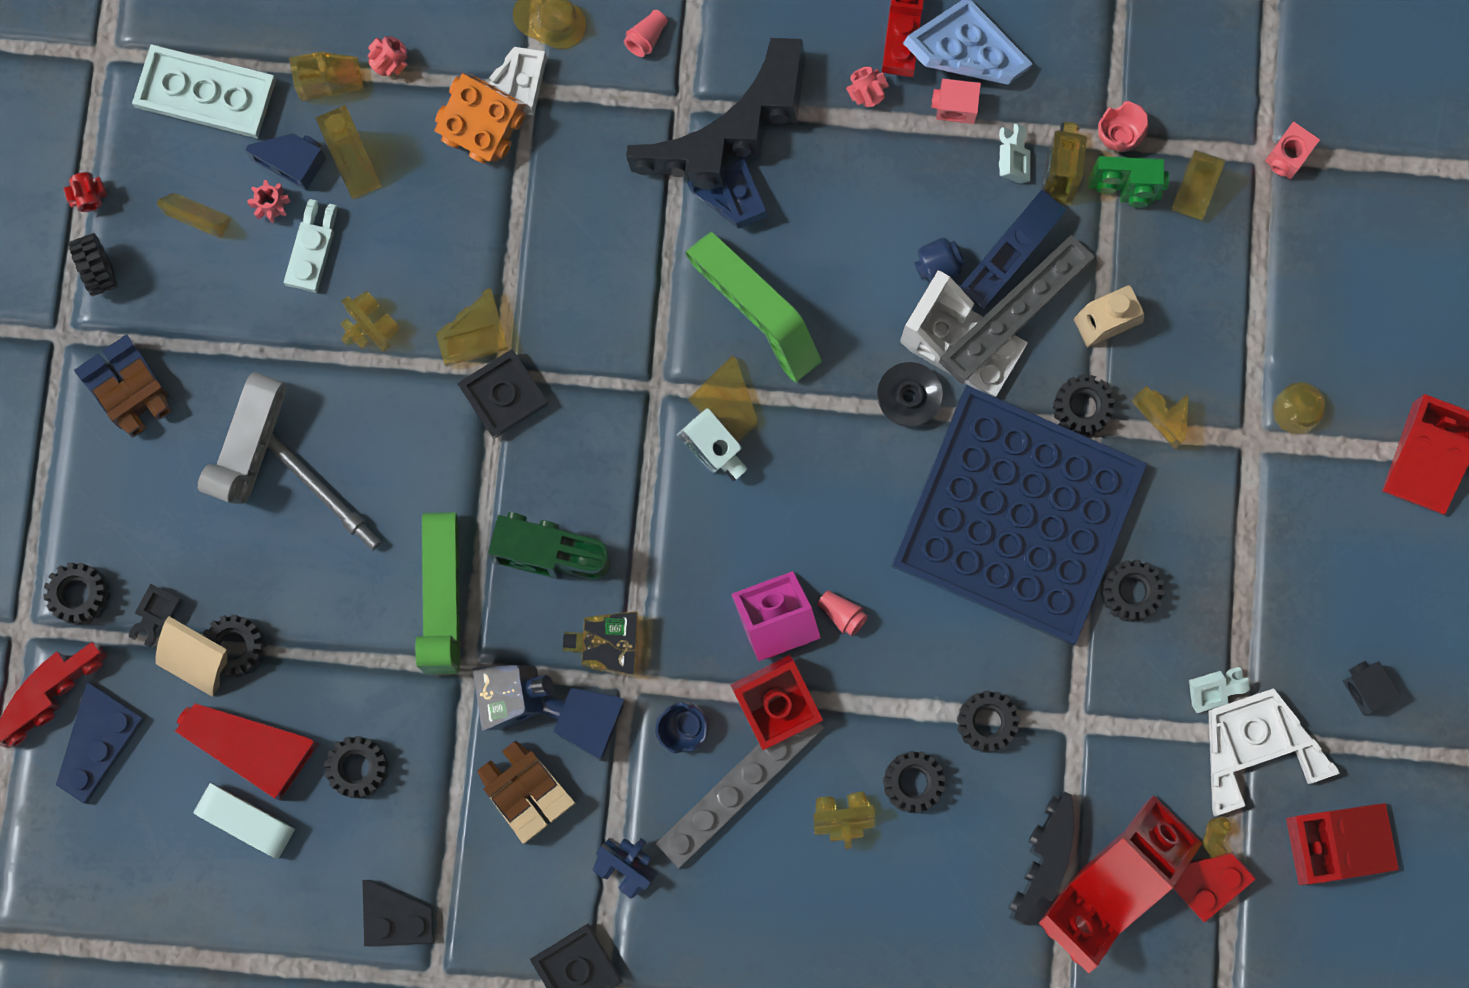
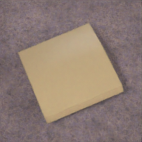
[156,616,227,697]

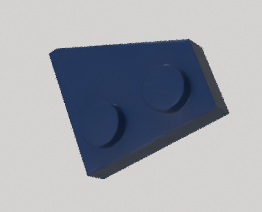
[687,159,768,229]

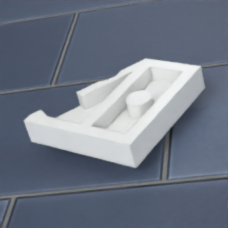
[489,47,547,116]

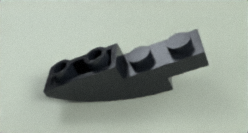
[1008,791,1074,925]

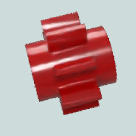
[63,172,107,212]

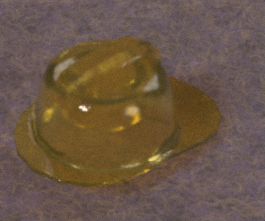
[512,0,586,49]

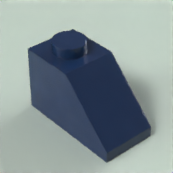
[245,133,326,191]

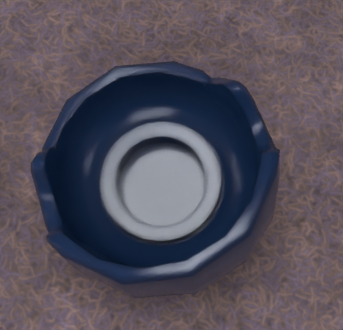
[655,701,709,754]

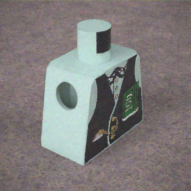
[677,408,748,482]

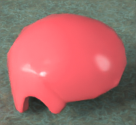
[1098,101,1148,152]

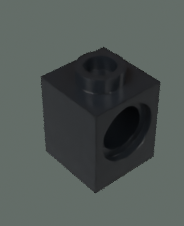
[1342,660,1401,715]

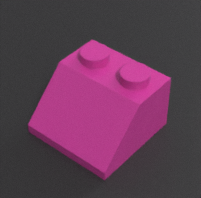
[732,571,821,662]

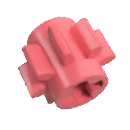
[367,36,408,76]
[846,67,889,107]
[247,180,290,223]

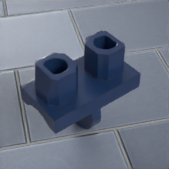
[593,838,658,899]

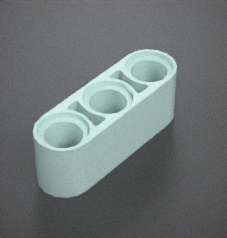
[193,783,295,859]

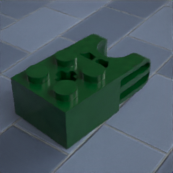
[488,512,610,581]

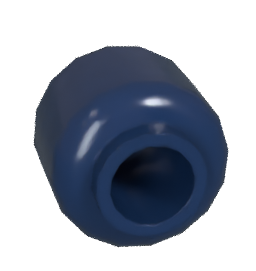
[914,238,965,282]

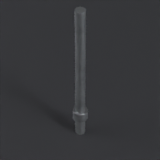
[268,434,382,551]

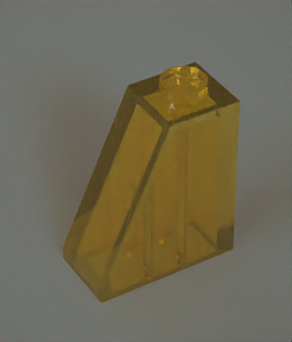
[315,105,382,199]

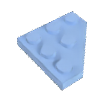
[903,0,1032,85]

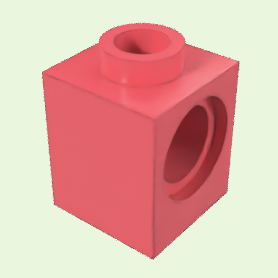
[931,79,981,124]
[1265,121,1320,179]

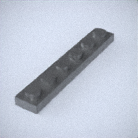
[939,235,1095,384]
[656,722,824,868]

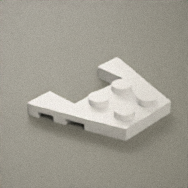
[1208,688,1339,816]

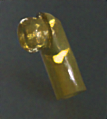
[1203,816,1231,858]

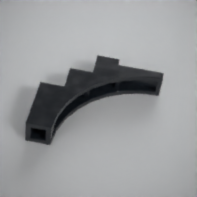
[626,38,806,190]

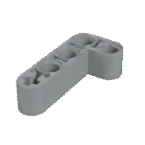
[198,372,287,504]

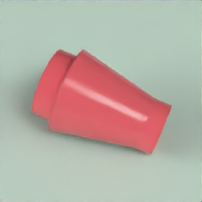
[624,10,668,57]
[817,590,868,636]

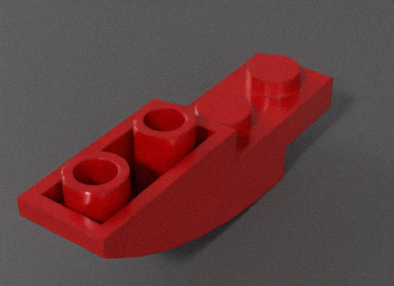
[881,0,924,77]
[0,642,108,748]

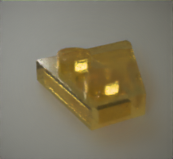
[436,288,508,367]
[688,355,758,443]

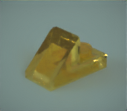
[1172,150,1226,220]
[1132,386,1188,449]

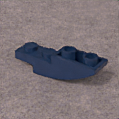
[960,189,1066,309]

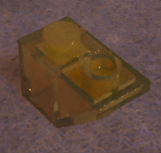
[289,52,364,101]

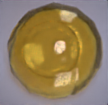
[1272,381,1326,434]

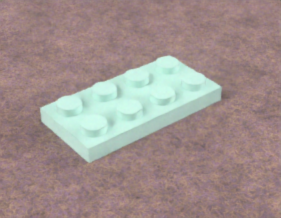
[132,45,276,139]

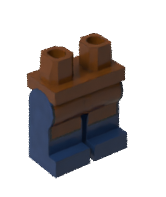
[74,334,172,438]

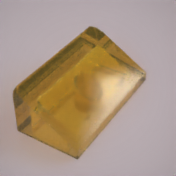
[156,193,231,238]

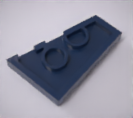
[56,682,145,804]

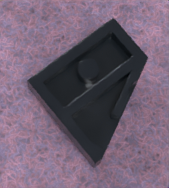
[362,880,434,946]

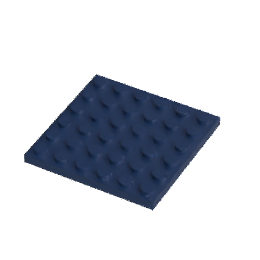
[891,385,1147,645]

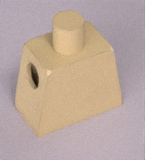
[1073,285,1144,348]

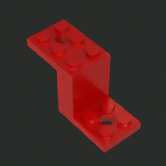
[1039,795,1202,973]

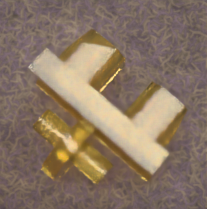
[340,291,399,352]
[813,792,875,850]

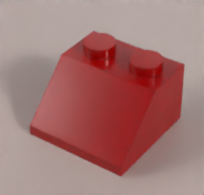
[730,655,823,750]

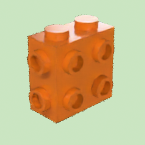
[434,73,526,164]

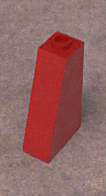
[175,703,319,800]

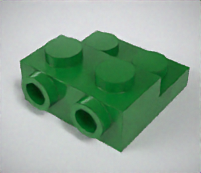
[1088,156,1169,208]

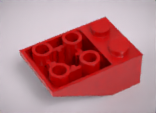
[1382,394,1469,515]
[1286,803,1399,885]

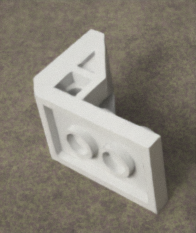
[900,270,1028,398]

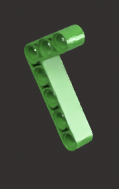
[685,232,822,383]
[415,512,460,675]

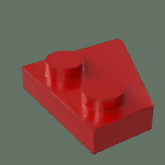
[1173,851,1256,923]

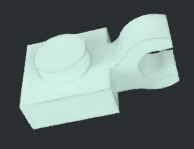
[999,124,1030,184]
[1189,667,1250,713]

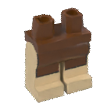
[477,740,576,844]

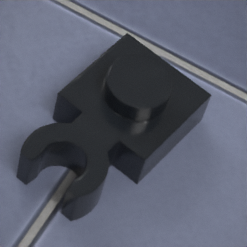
[129,584,182,648]

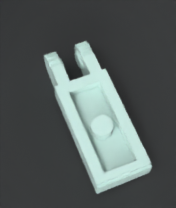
[283,199,337,293]

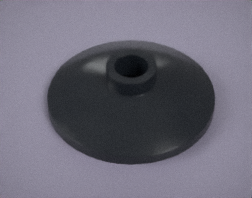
[877,362,943,427]

